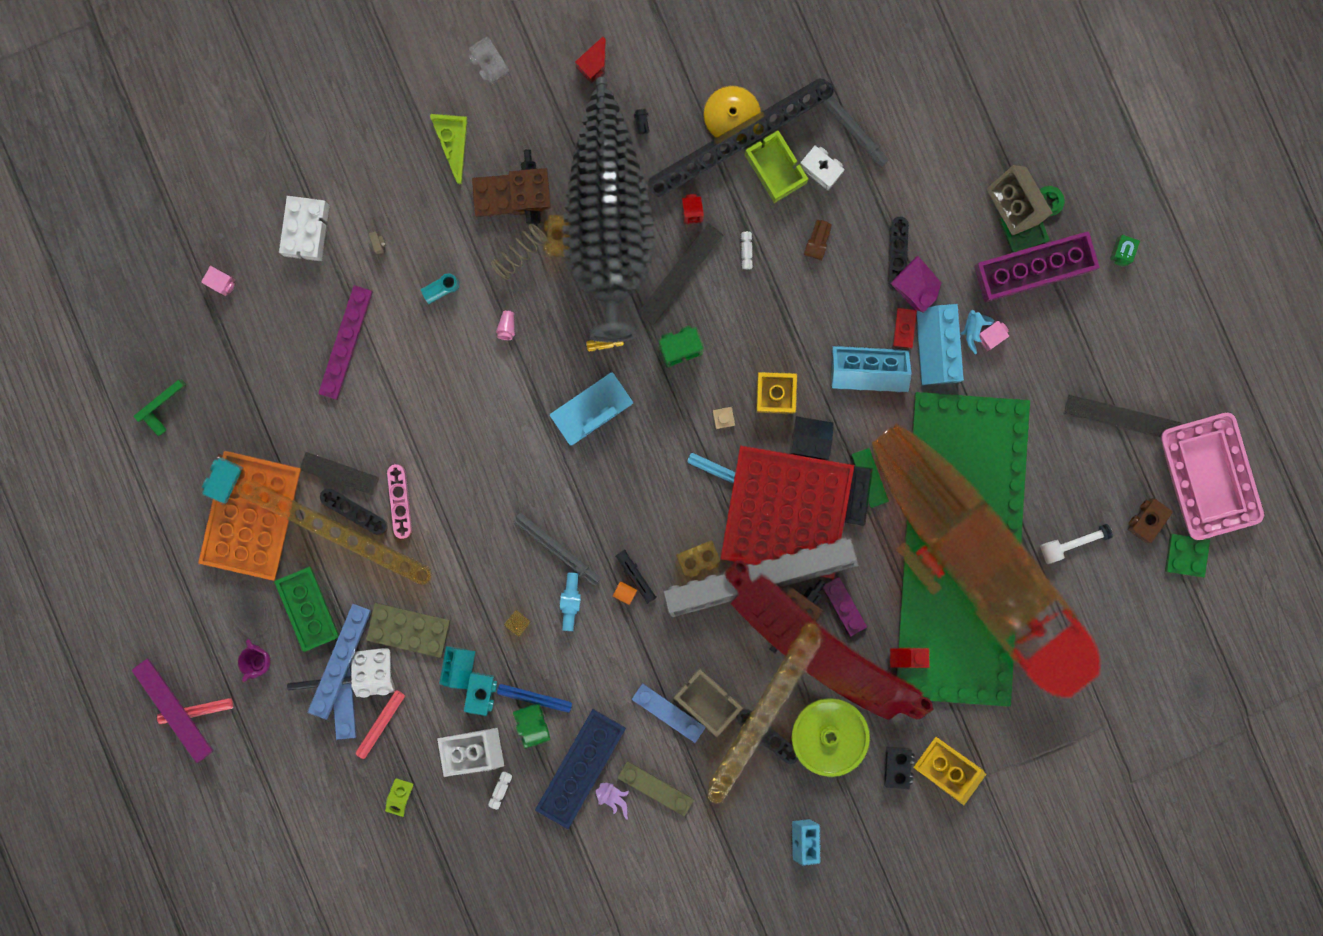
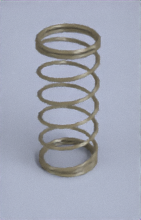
[491,224,548,280]

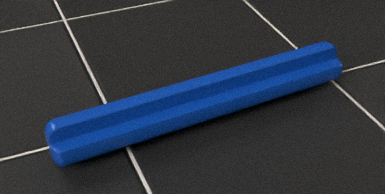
[497,684,572,712]

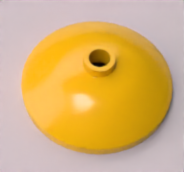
[704,86,761,141]

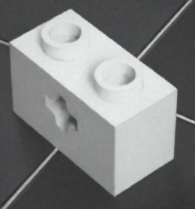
[800,146,845,190]

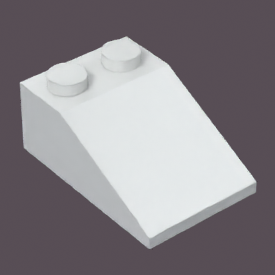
[437,728,504,777]

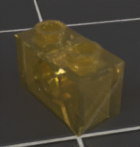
[543,215,570,257]

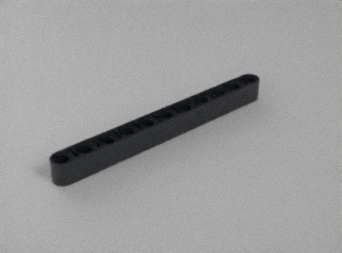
[647,78,834,197]

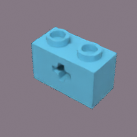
[792,819,820,865]

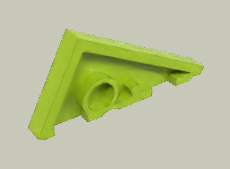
[430,114,468,184]

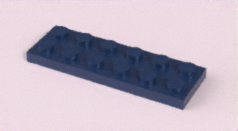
[535,709,626,829]

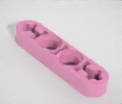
[387,464,412,539]

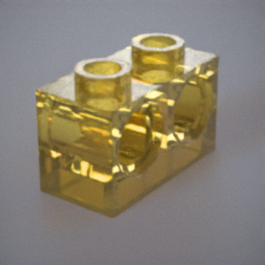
[676,540,721,578]

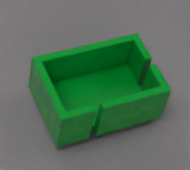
[659,326,704,368]

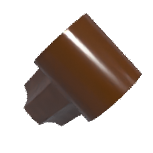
[804,220,832,261]

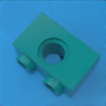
[464,672,498,716]

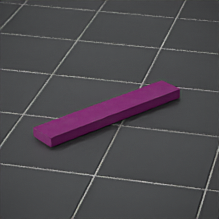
[131,659,214,763]

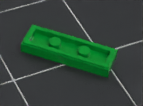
[851,448,889,508]

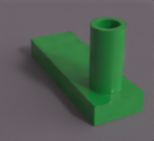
[133,379,186,437]

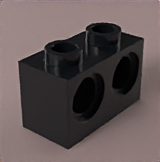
[884,746,915,789]

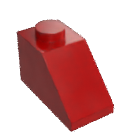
[575,37,606,83]
[682,194,704,224]

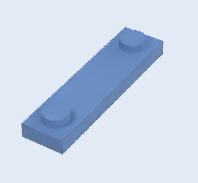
[334,663,357,740]
[632,683,706,743]

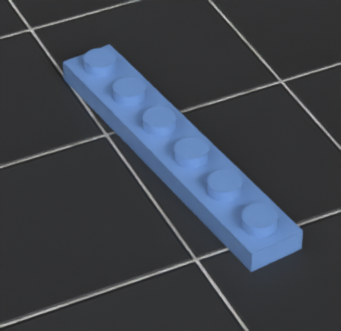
[308,604,372,720]

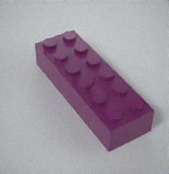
[974,231,1100,303]

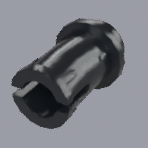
[634,109,650,135]

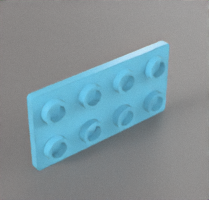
[550,372,633,446]

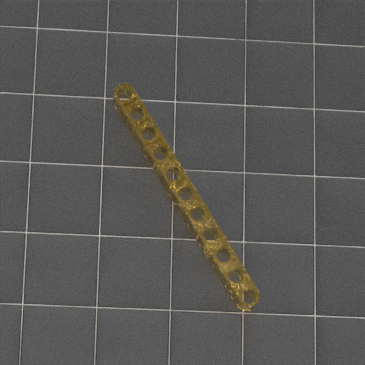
[237,480,432,585]
[708,623,821,803]

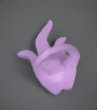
[596,783,629,819]

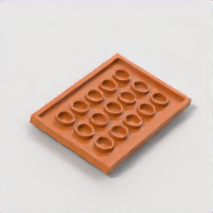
[198,451,301,581]

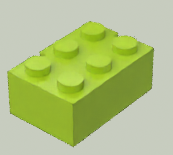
[745,130,808,203]

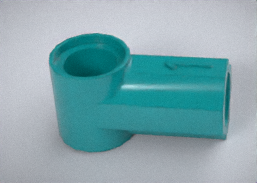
[420,273,460,304]

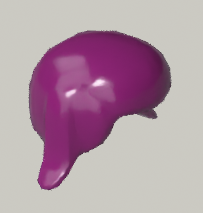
[238,639,271,682]

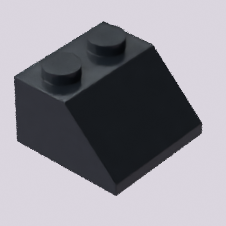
[789,416,834,460]

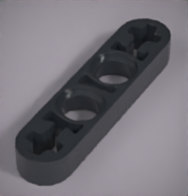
[888,216,909,291]
[320,489,388,535]
[737,709,798,764]

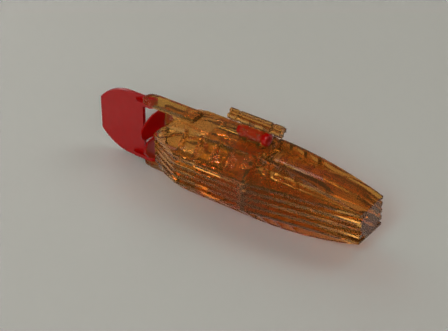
[871,423,1100,698]

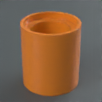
[612,581,637,605]

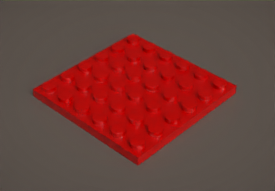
[720,445,854,579]

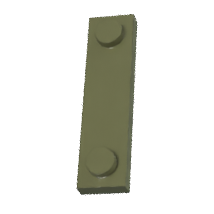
[617,761,694,817]

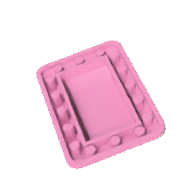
[1161,413,1264,540]

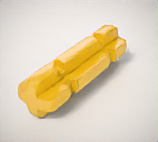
[586,340,624,351]

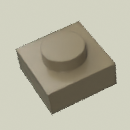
[369,231,386,255]

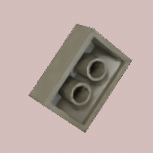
[987,165,1052,235]

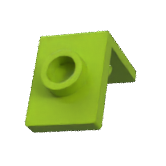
[385,778,413,817]

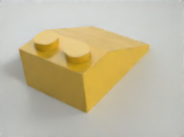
[913,737,987,805]

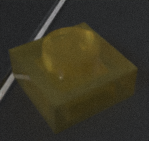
[504,610,531,637]

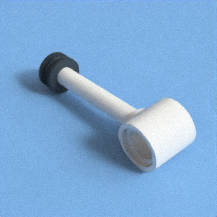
[1040,524,1113,564]

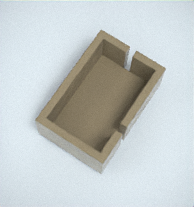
[674,667,743,737]

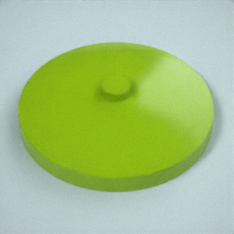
[792,698,870,777]

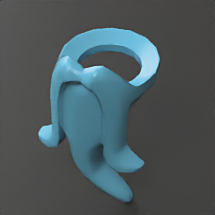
[960,310,994,354]

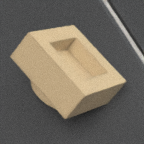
[713,407,735,429]

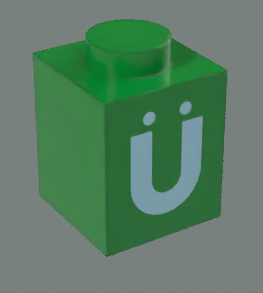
[1110,235,1140,266]

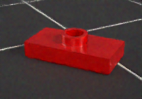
[893,308,917,349]

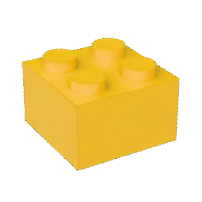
[756,372,797,414]

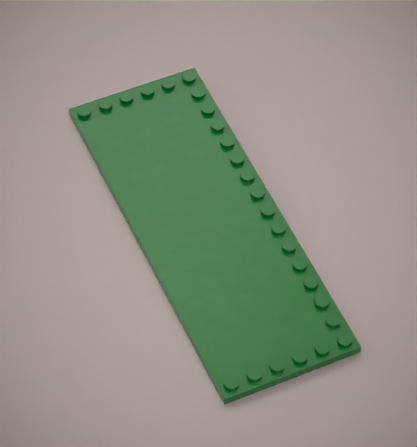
[896,392,1030,707]

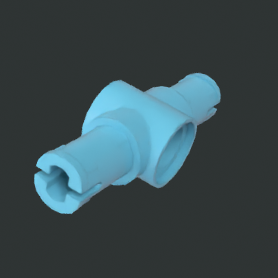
[560,573,581,631]

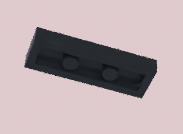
[845,465,873,526]

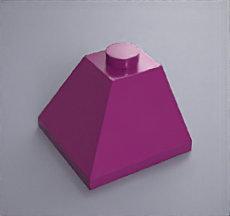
[891,256,941,313]

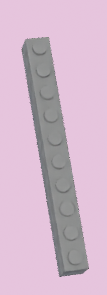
[664,538,858,617]

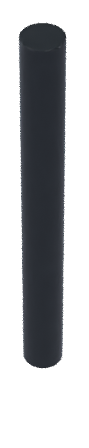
[287,676,352,691]

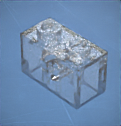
[469,36,510,85]

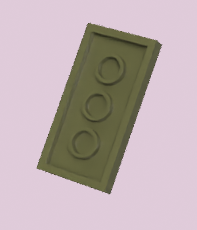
[366,603,451,658]

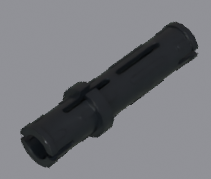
[615,550,657,604]

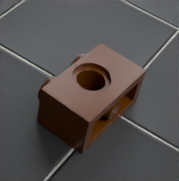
[1127,498,1173,543]

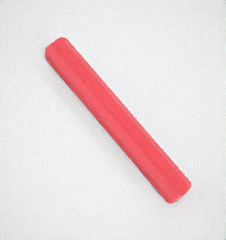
[355,690,405,759]
[157,698,233,724]

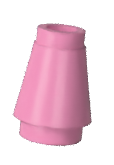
[496,311,515,340]

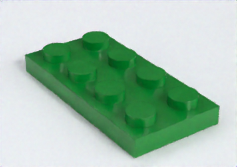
[274,566,339,652]

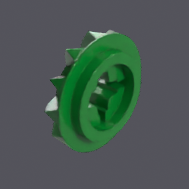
[1039,186,1065,216]

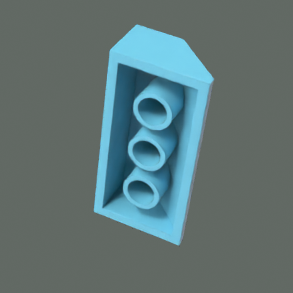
[916,304,964,385]
[831,346,912,392]

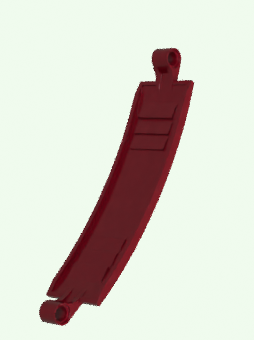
[725,560,934,720]

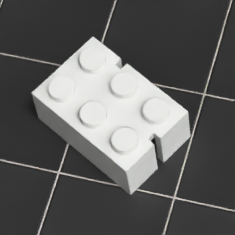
[279,196,329,261]

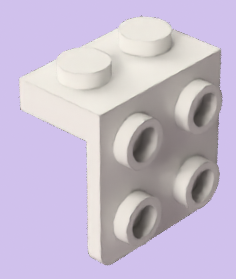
[352,648,395,698]

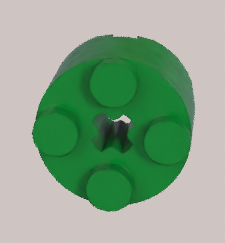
[513,704,551,749]

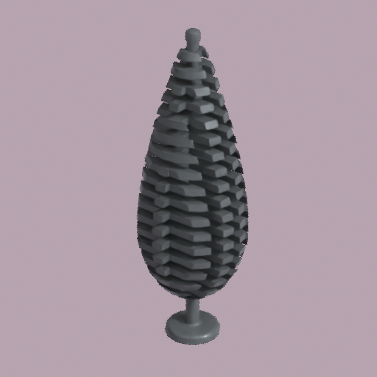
[563,77,655,342]

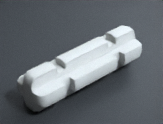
[741,231,752,269]
[488,772,512,809]

